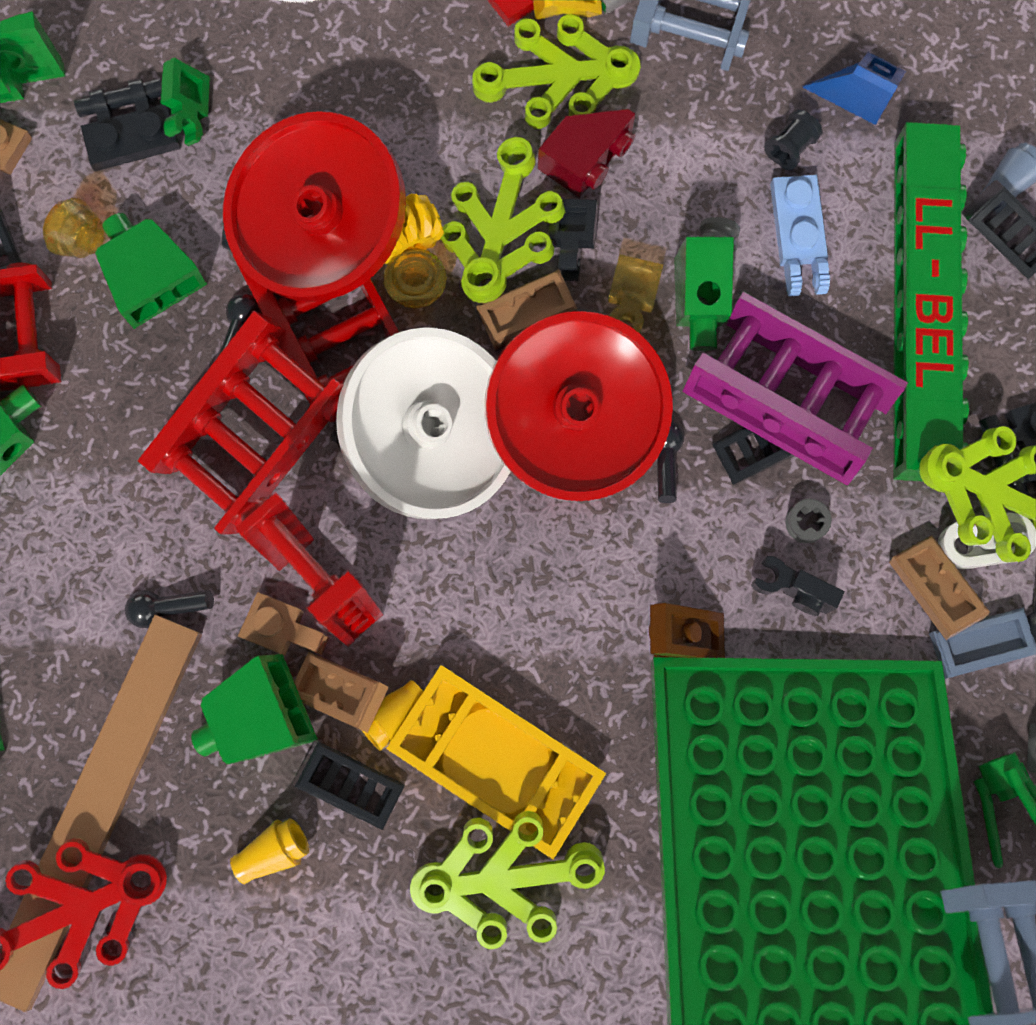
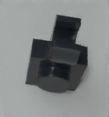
[549,199,598,281]
[751,556,845,616]

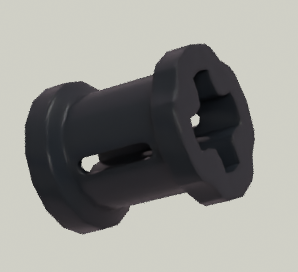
[764,109,823,170]

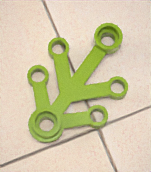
[472,14,640,129]
[441,137,565,303]
[920,426,1036,563]
[410,811,605,949]

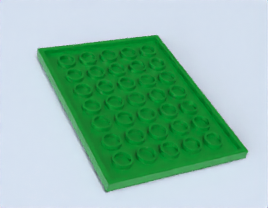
[651,657,994,1025]

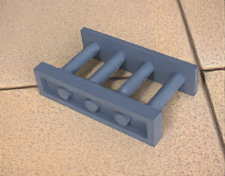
[630,0,750,71]
[941,880,1036,1025]

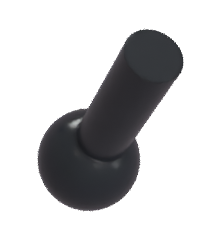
[219,294,262,355]
[657,420,684,504]
[125,590,214,628]

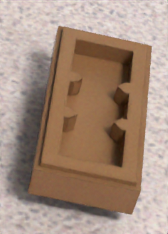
[476,269,577,350]
[889,535,990,640]
[294,652,389,733]

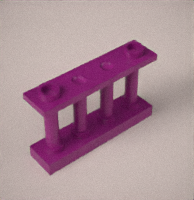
[682,292,908,486]

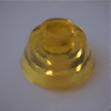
[42,197,105,258]
[384,248,447,309]

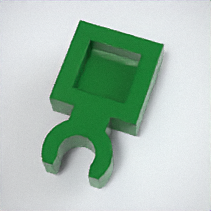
[161,57,210,146]

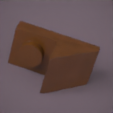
[649,603,725,658]

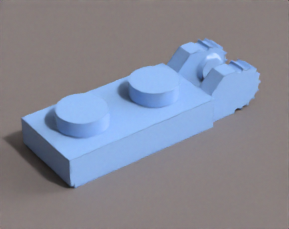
[770,175,830,296]

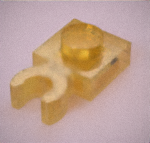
[608,254,663,334]

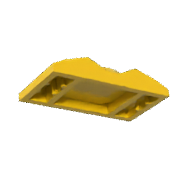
[386,665,606,860]

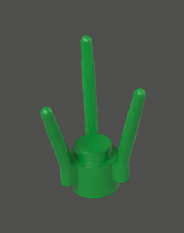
[973,752,1036,868]

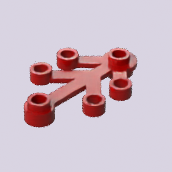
[0,838,167,989]

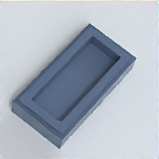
[929,608,1036,679]

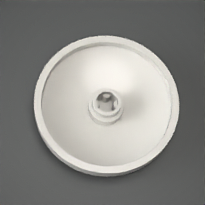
[336,328,510,519]

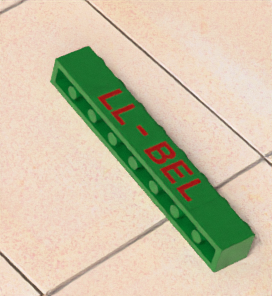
[893,122,969,482]

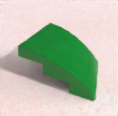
[0,11,65,103]

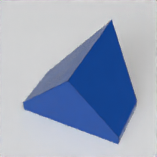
[801,52,906,125]

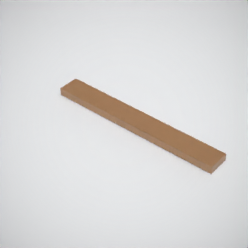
[0,615,202,1012]

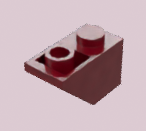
[538,109,635,199]

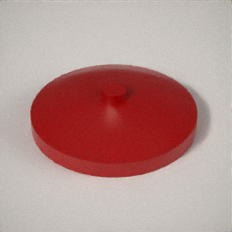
[223,111,406,302]
[484,311,673,501]

